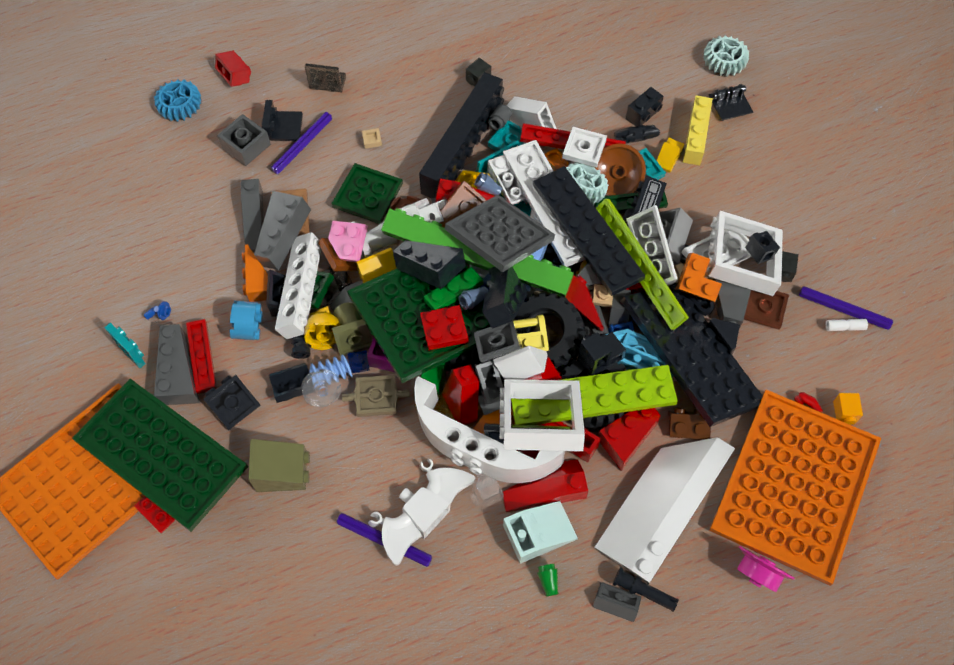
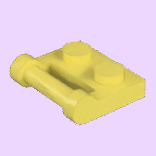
[513,315,549,351]

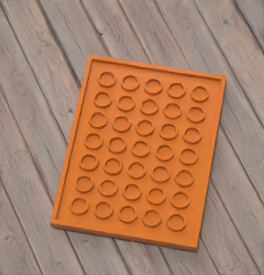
[709,389,881,586]

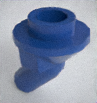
[144,301,171,320]

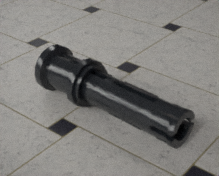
[612,567,679,612]

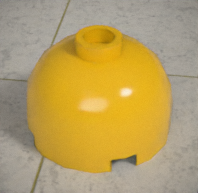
[304,312,341,350]

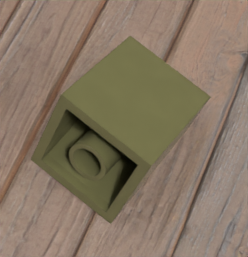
[248,439,310,492]

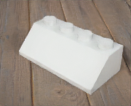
[627,205,677,286]

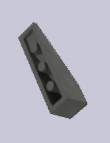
[241,179,264,252]

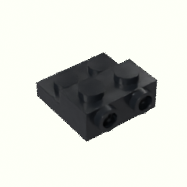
[203,375,261,431]

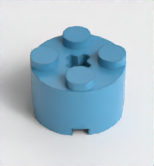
[230,300,263,340]

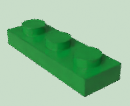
[424,267,483,310]

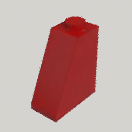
[442,364,479,425]

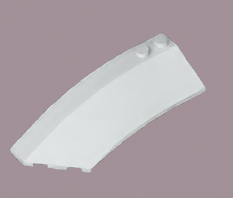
[595,437,735,584]

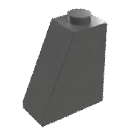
[713,278,751,329]

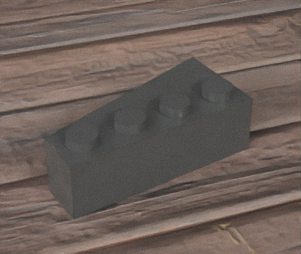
[254,191,311,270]
[154,324,200,405]

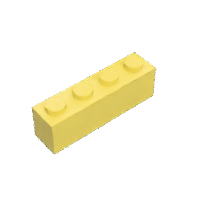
[683,96,713,166]

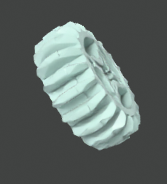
[703,35,749,77]
[566,162,609,205]

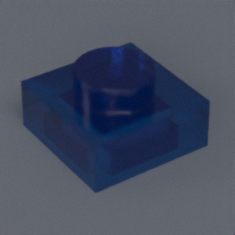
[348,350,370,374]

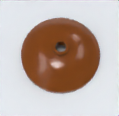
[595,144,646,196]

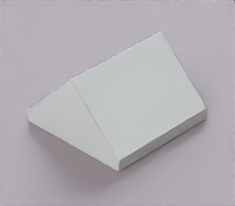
[493,346,547,380]

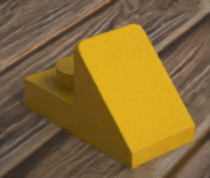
[656,138,685,173]

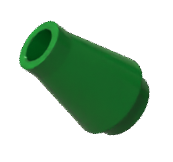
[537,564,559,597]

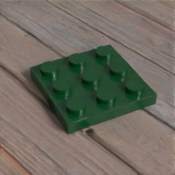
[331,163,403,224]

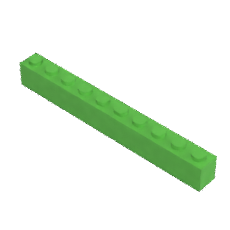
[381,208,574,298]

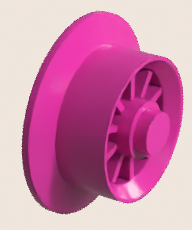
[737,546,795,592]

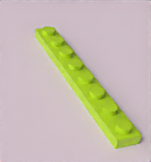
[596,198,689,330]

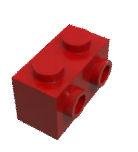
[215,50,251,87]

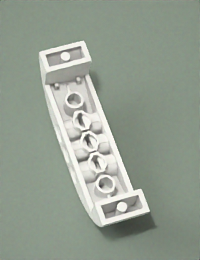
[414,376,565,483]

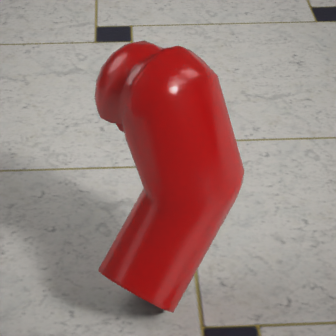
[794,392,823,413]

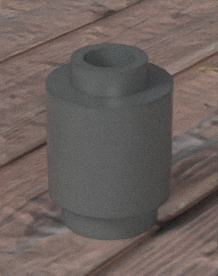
[489,104,512,130]

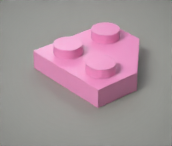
[328,221,368,262]

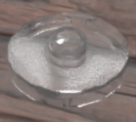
[301,369,342,407]

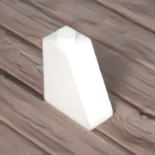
[507,96,557,129]

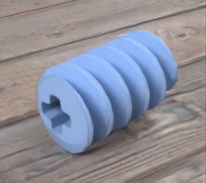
[309,354,352,388]

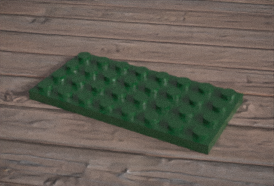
[72,379,248,532]

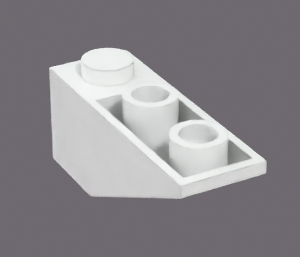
[487,155,527,205]

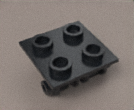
[709,84,753,121]

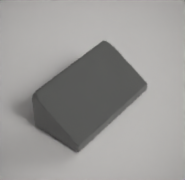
[593,582,642,622]

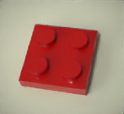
[420,305,469,350]

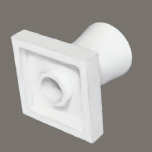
[562,127,607,168]
[351,221,397,259]

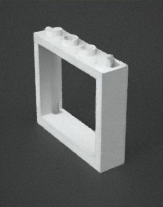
[708,211,783,296]
[500,379,585,451]

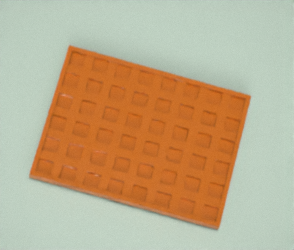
[0,383,144,580]

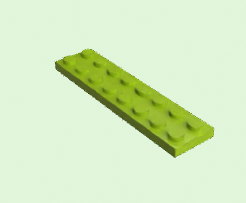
[511,365,678,425]

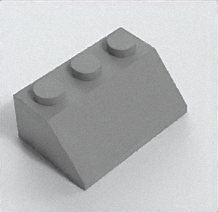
[659,207,693,265]

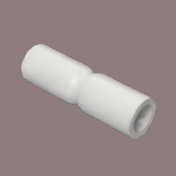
[826,319,868,331]

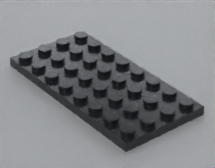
[621,283,766,427]

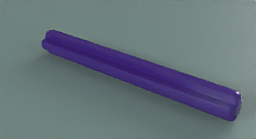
[271,112,332,174]
[799,286,893,330]
[336,513,432,567]

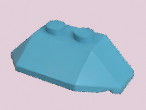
[606,329,673,379]

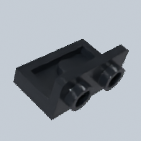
[269,363,315,403]

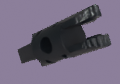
[614,125,660,143]

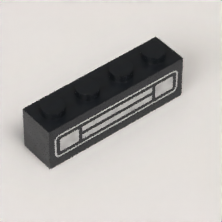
[625,175,667,227]

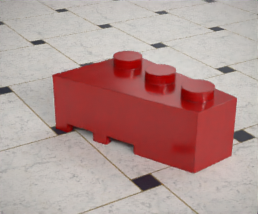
[598,408,661,471]

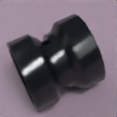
[291,335,311,359]

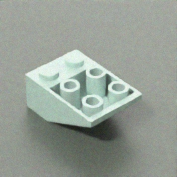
[503,501,578,564]

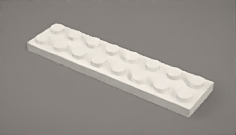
[503,140,585,267]

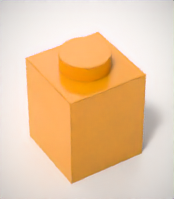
[833,393,863,425]

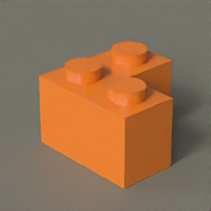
[675,253,722,302]

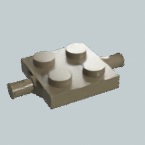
[342,375,410,417]

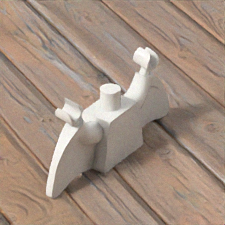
[368,459,475,566]

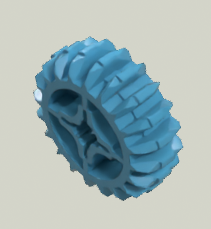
[154,79,202,122]

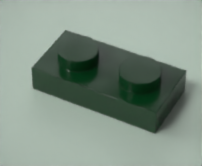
[310,271,334,309]

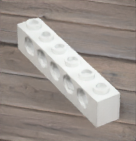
[275,232,321,339]

